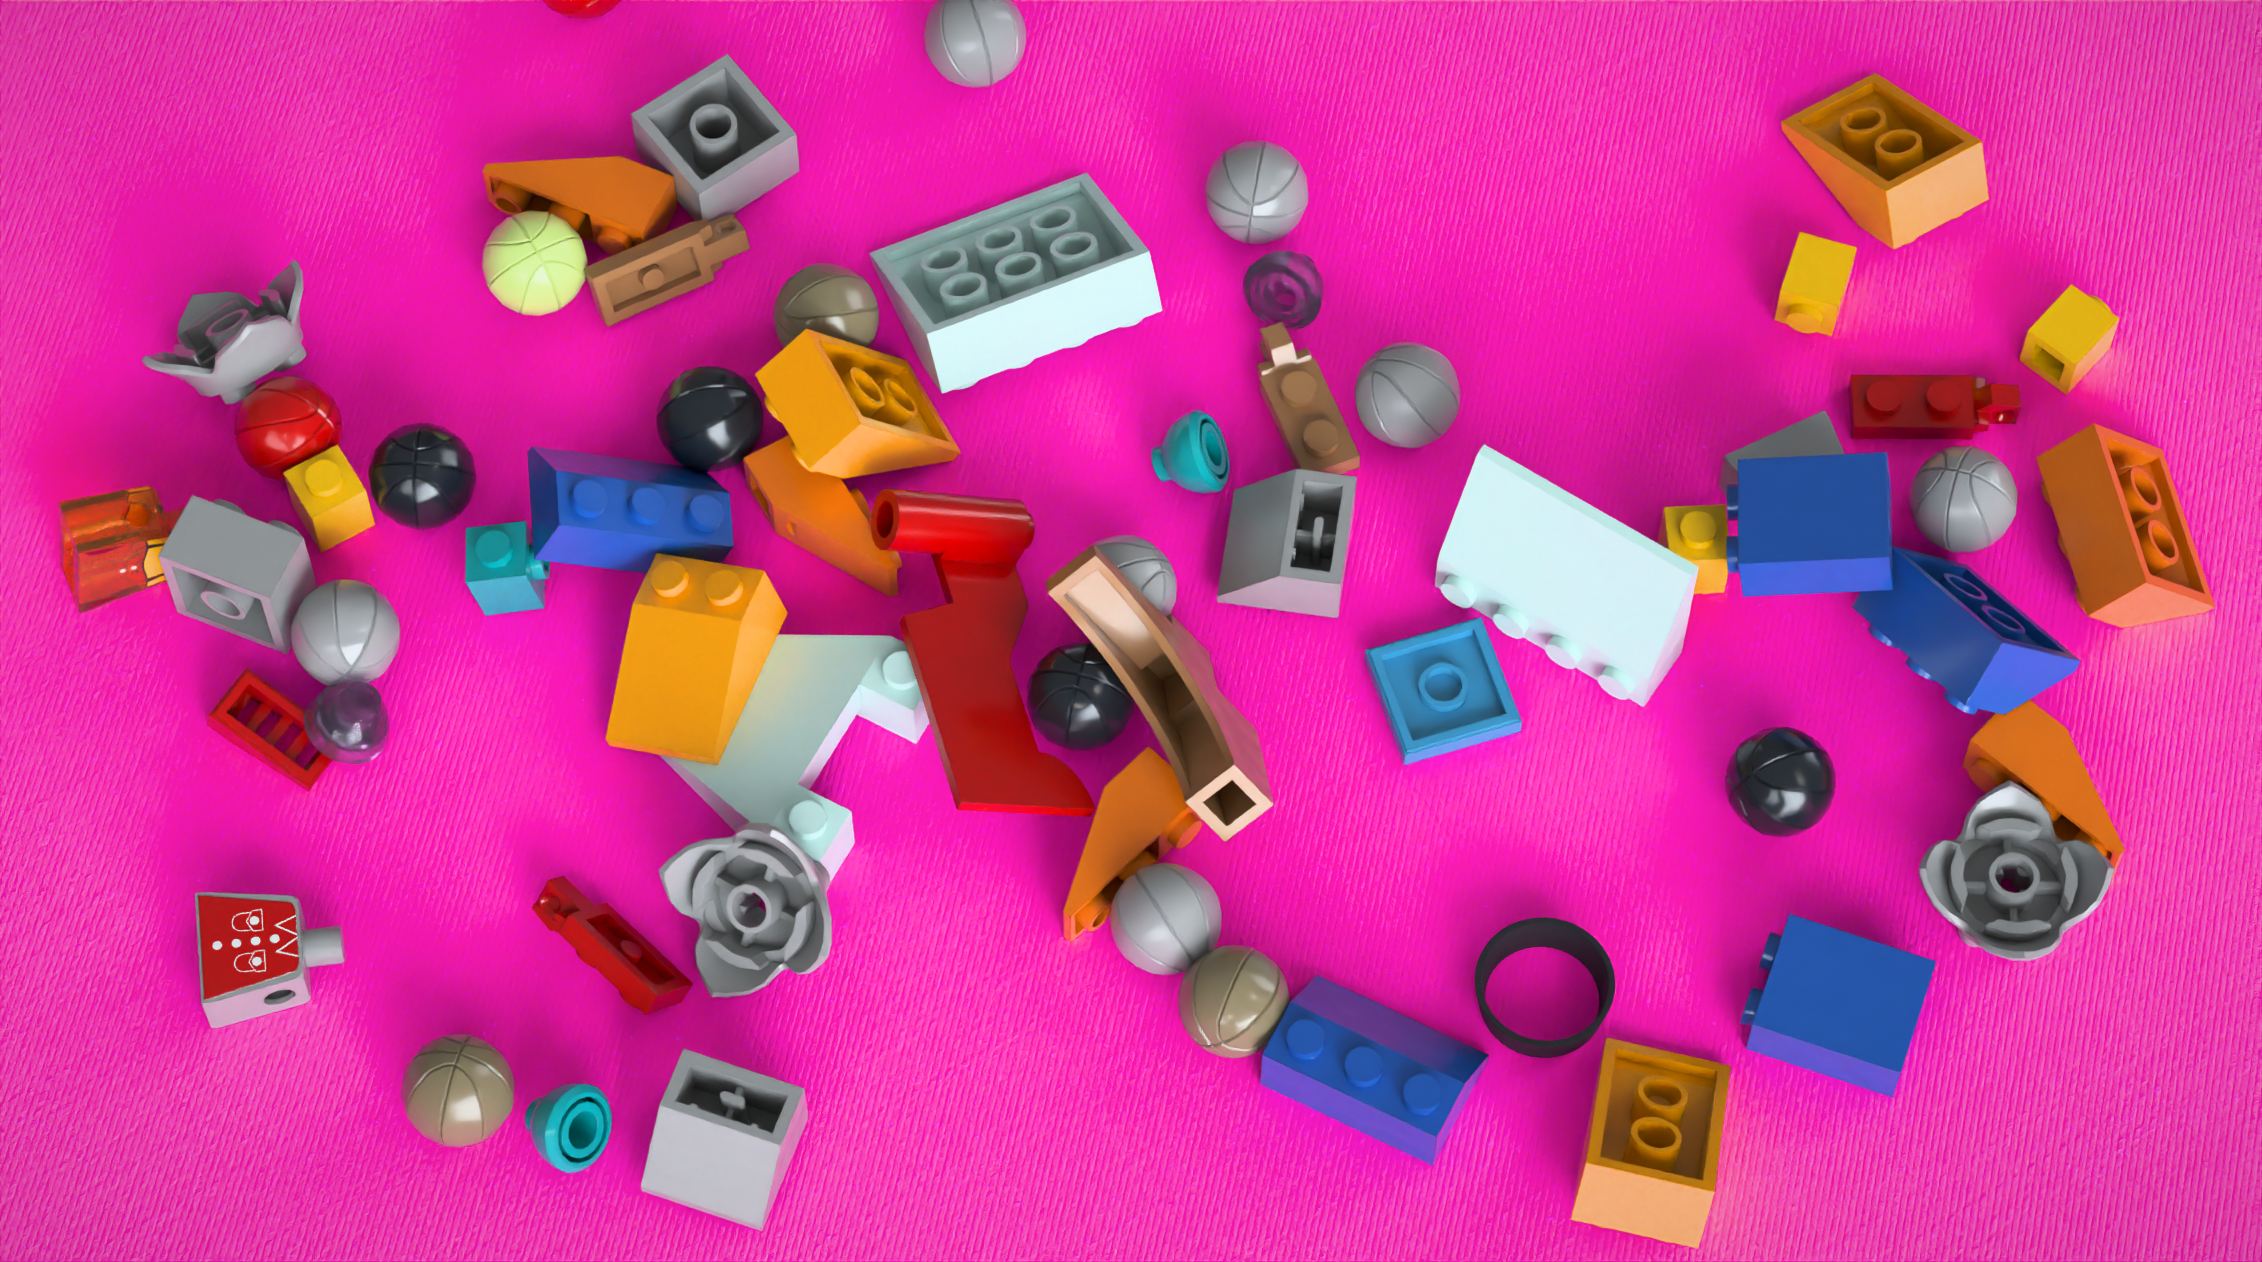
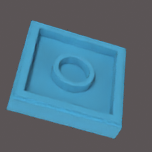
[1364,617,1522,765]

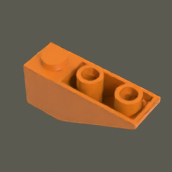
[482,156,678,255]
[743,435,902,598]
[1962,699,2125,878]
[1063,746,1203,943]

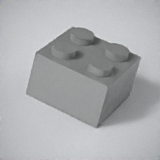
[631,54,800,222]
[158,495,318,654]

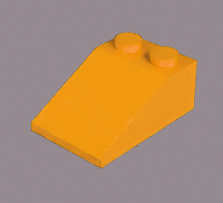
[1781,73,1989,250]
[755,329,961,479]
[605,553,788,765]
[1571,1037,1731,1248]

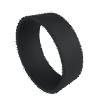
[1475,917,1615,1058]

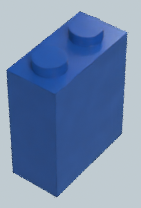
[1726,452,1893,597]
[1740,914,1937,1097]

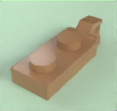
[584,214,751,327]
[1257,322,1360,474]

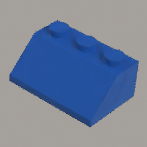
[527,446,734,573]
[1852,546,2081,715]
[1260,975,1489,1166]

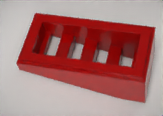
[207,667,347,792]

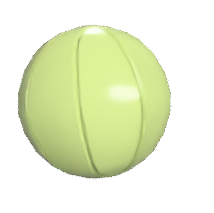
[482,211,588,316]

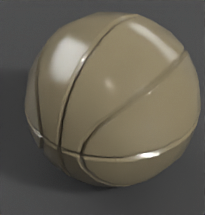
[773,263,879,348]
[1178,945,1290,1058]
[401,1033,515,1148]

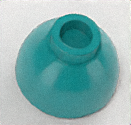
[1151,409,1230,493]
[525,1083,612,1173]

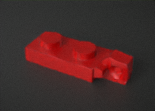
[1848,374,2021,440]
[532,876,693,1015]

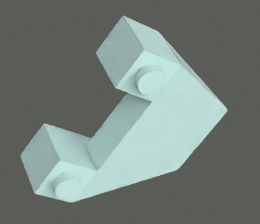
[659,634,930,883]

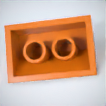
[2036,423,2215,628]

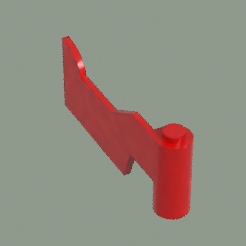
[871,489,1095,817]

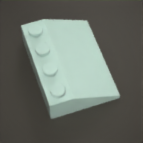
[869,173,1163,394]
[1435,444,1699,707]

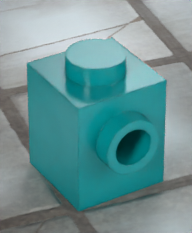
[465,521,550,616]

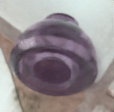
[1243,250,1324,331]
[304,682,390,764]

